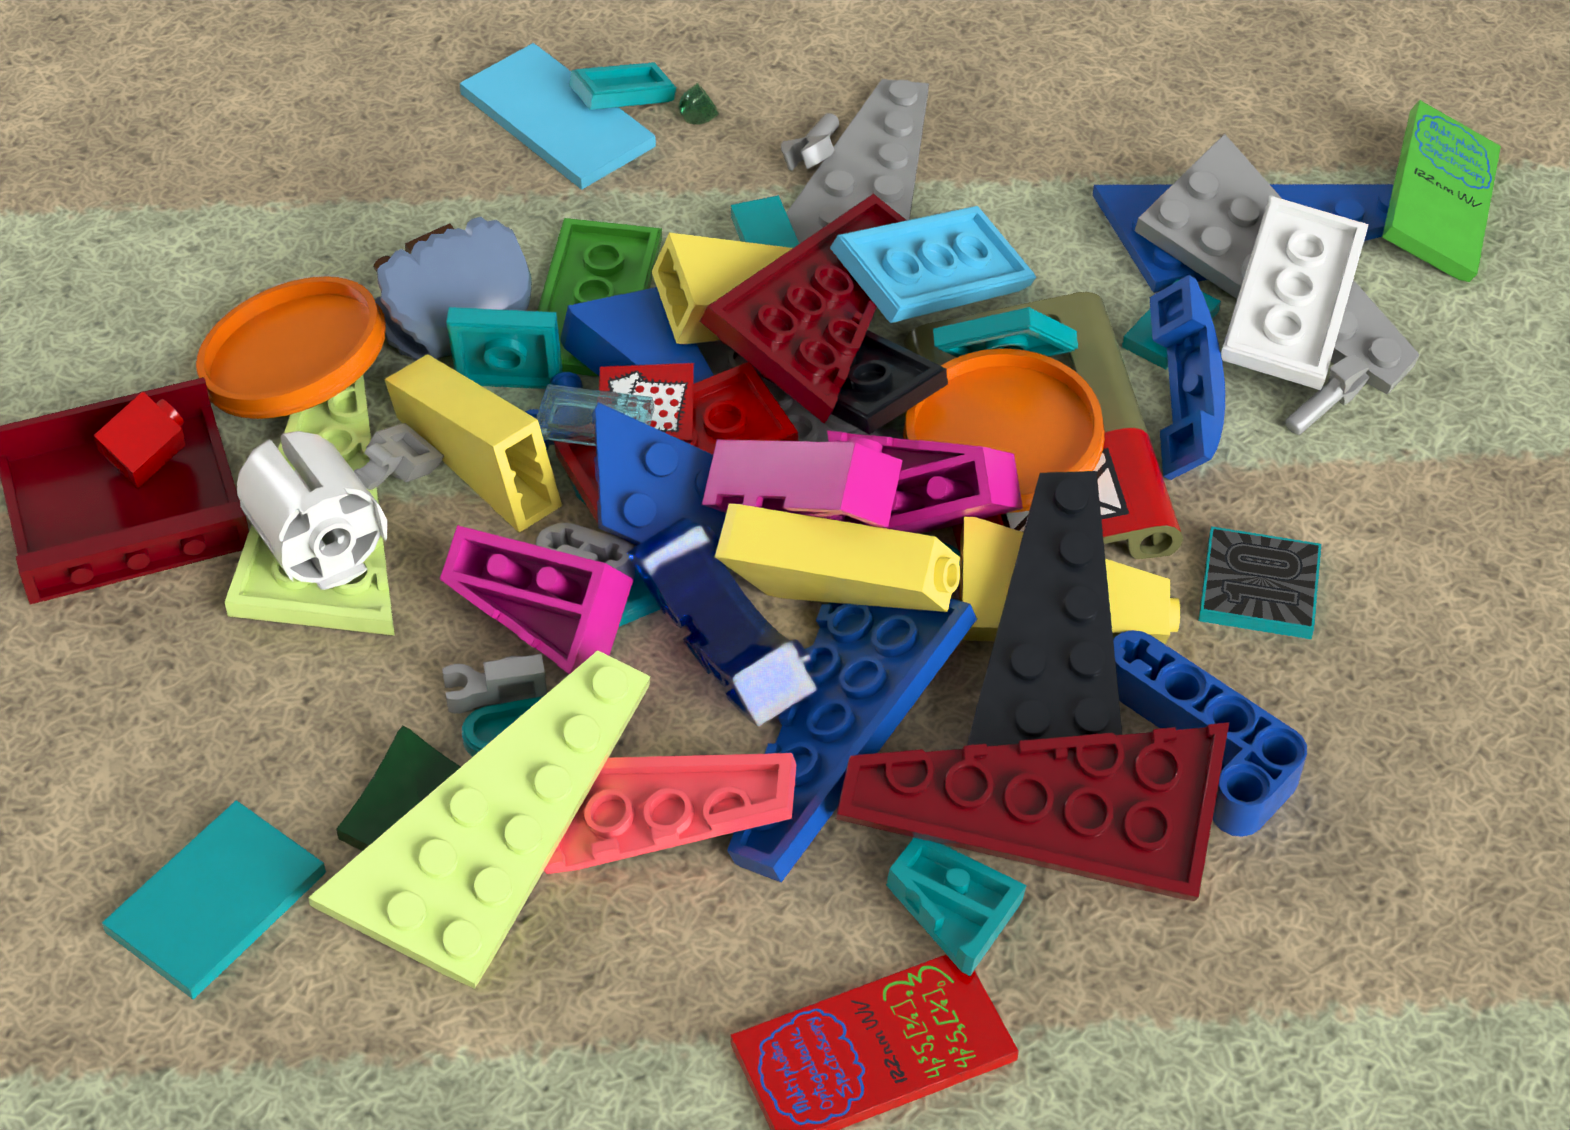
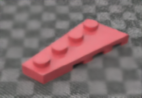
[544,753,797,874]

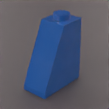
[560,287,714,384]

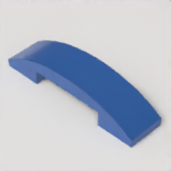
[1149,275,1225,480]

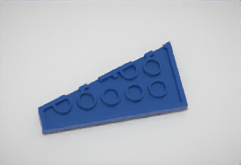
[1093,184,1394,293]
[727,598,977,883]

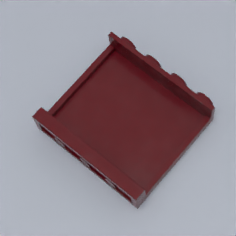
[0,377,249,605]

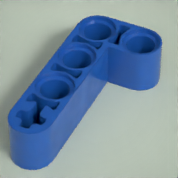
[1113,630,1307,837]

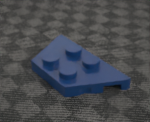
[592,402,726,574]

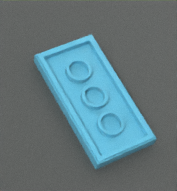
[460,43,656,190]
[830,206,1036,323]

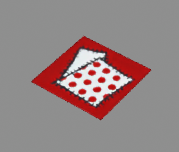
[599,363,694,441]

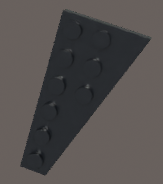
[967,471,1122,746]

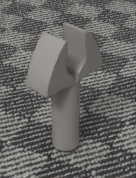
[781,113,839,171]
[1285,354,1371,435]

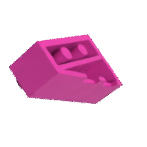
[827,430,1023,534]
[702,437,903,528]
[440,525,634,674]

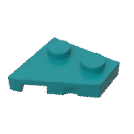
[886,838,1027,976]

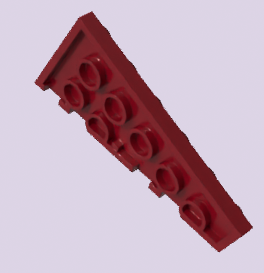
[699,193,907,424]
[835,723,1229,901]

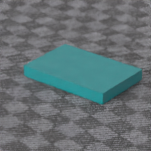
[102,800,326,1000]

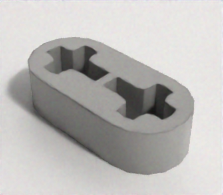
[536,523,636,579]

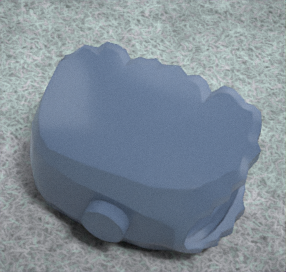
[375,217,532,361]

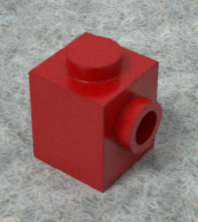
[94,391,186,489]

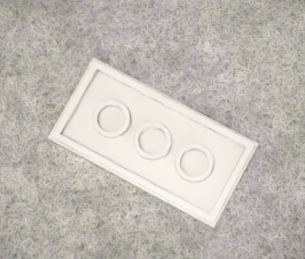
[1221,196,1368,390]

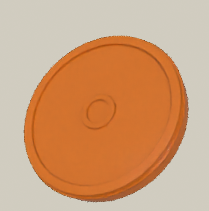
[196,276,386,419]
[903,348,1105,513]

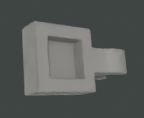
[354,423,444,490]
[442,654,547,713]

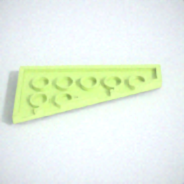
[225,375,395,636]
[308,650,651,989]

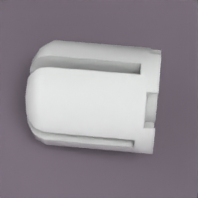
[237,431,387,590]

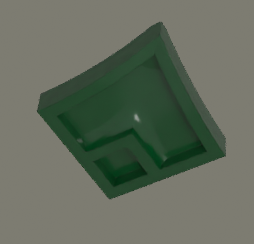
[336,725,461,851]

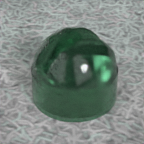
[678,82,720,125]

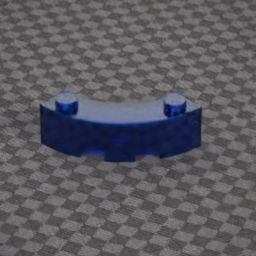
[626,517,817,727]

